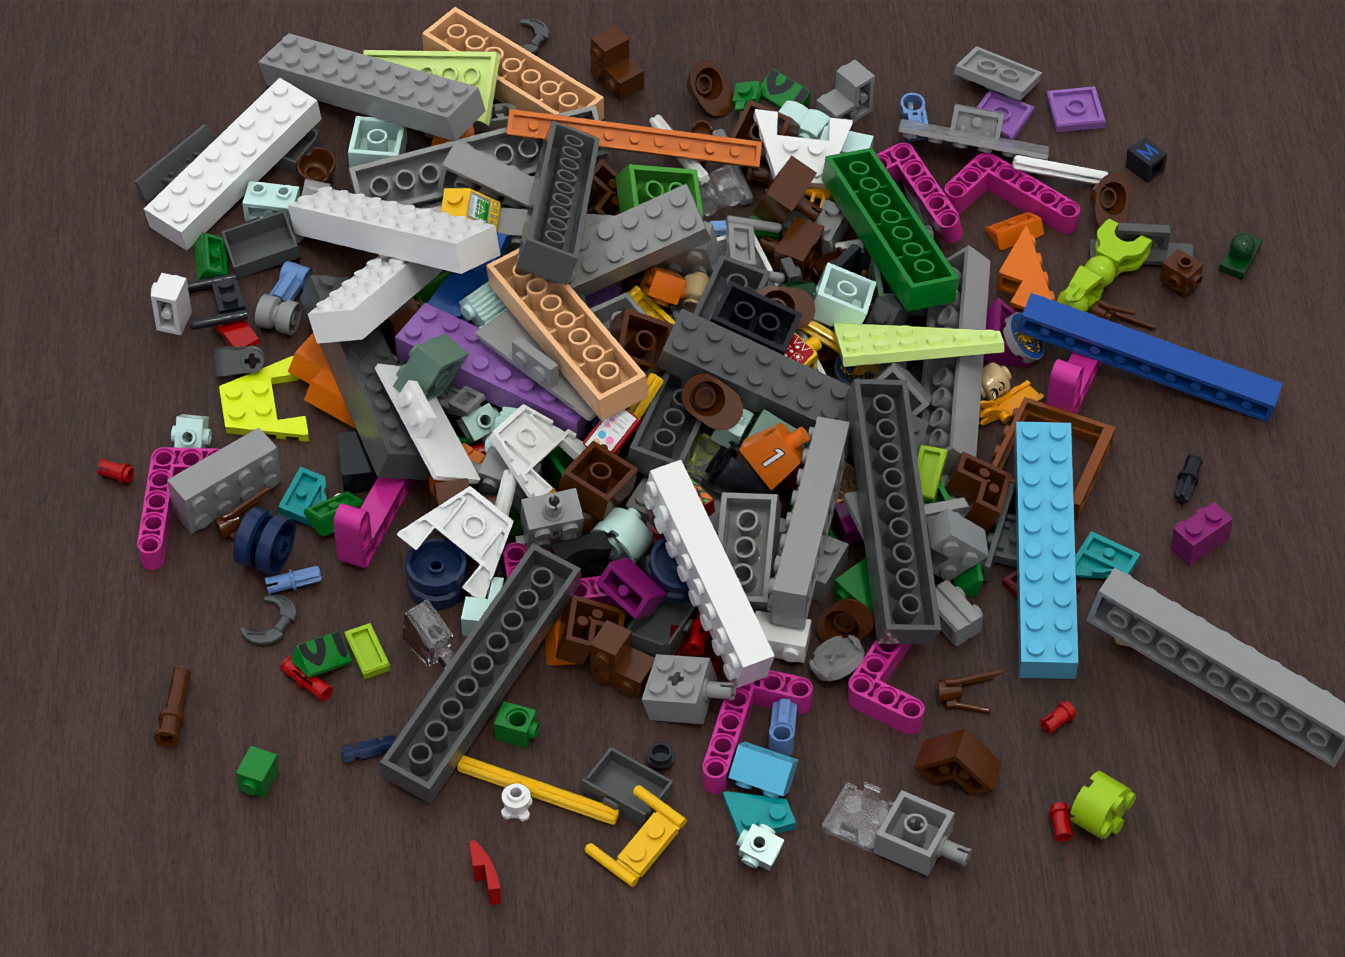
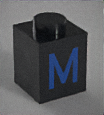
[1125,137,1167,183]

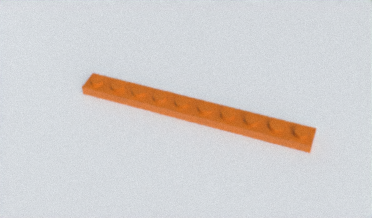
[506,109,762,168]

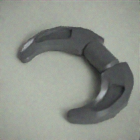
[520,19,549,54]
[240,595,297,645]

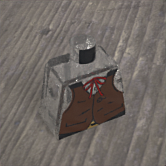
[402,599,454,670]

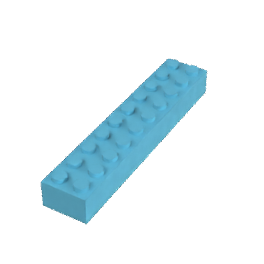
[1014,422,1078,679]

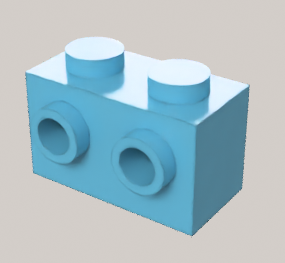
[728,742,799,798]

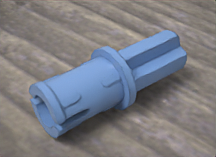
[265,566,322,595]

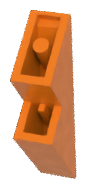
[997,226,1055,313]
[288,333,356,429]

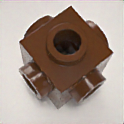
[1160,249,1203,296]

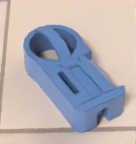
[900,93,928,141]

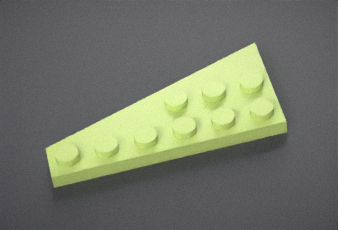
[363,50,501,126]

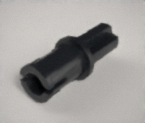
[1174,454,1203,503]

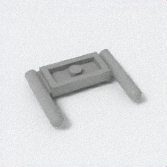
[726,215,785,283]

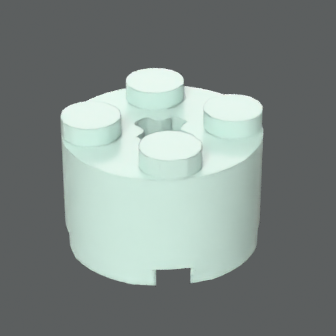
[590,507,654,564]

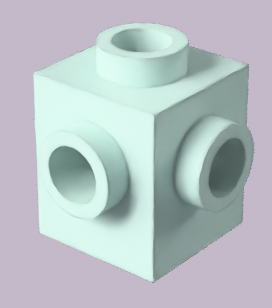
[456,403,500,444]
[171,414,212,448]
[736,824,784,871]

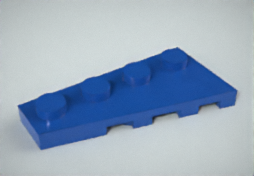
[427,232,510,325]

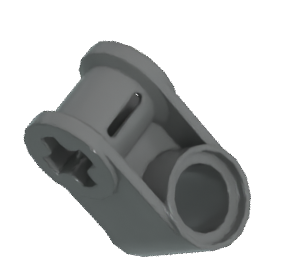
[213,346,265,376]

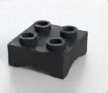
[551,531,611,578]

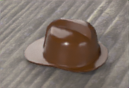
[687,60,734,117]
[1090,173,1130,229]
[757,286,815,330]
[682,374,743,430]
[817,599,874,642]

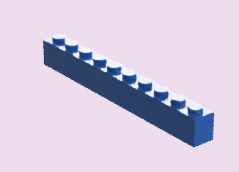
[1017,293,1283,422]

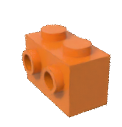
[639,265,687,307]

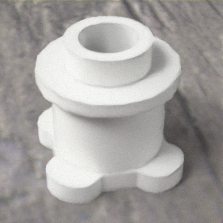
[501,784,532,821]

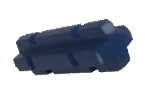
[341,735,396,762]

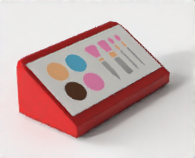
[583,408,642,454]

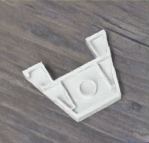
[753,109,852,189]
[489,404,586,498]
[397,486,514,599]

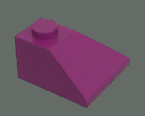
[983,298,1030,367]

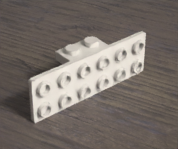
[375,363,480,484]

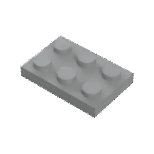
[954,46,1042,101]

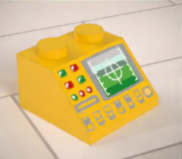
[441,188,501,232]

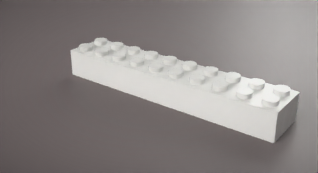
[288,186,501,274]

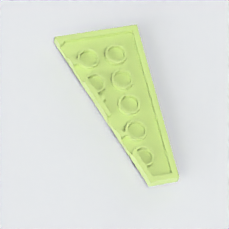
[833,323,1004,367]

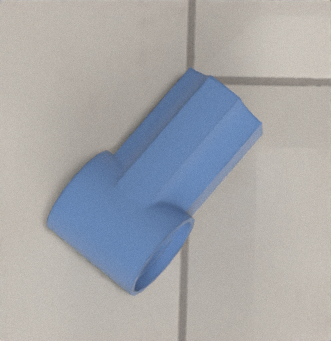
[269,261,313,302]
[768,699,798,757]

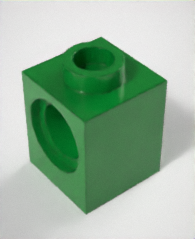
[494,701,540,749]

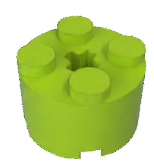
[1070,771,1137,839]

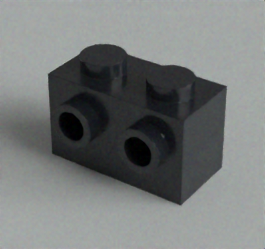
[337,431,377,492]

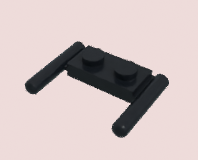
[187,273,248,330]

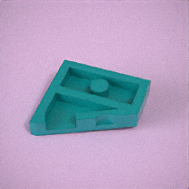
[277,466,327,528]
[1075,531,1140,579]
[723,791,796,839]

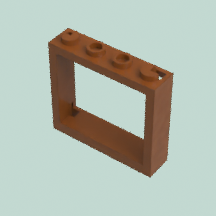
[991,397,1116,521]

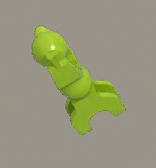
[1056,219,1153,313]

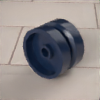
[233,506,296,576]
[405,537,468,610]
[647,537,690,604]

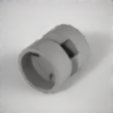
[255,294,302,335]

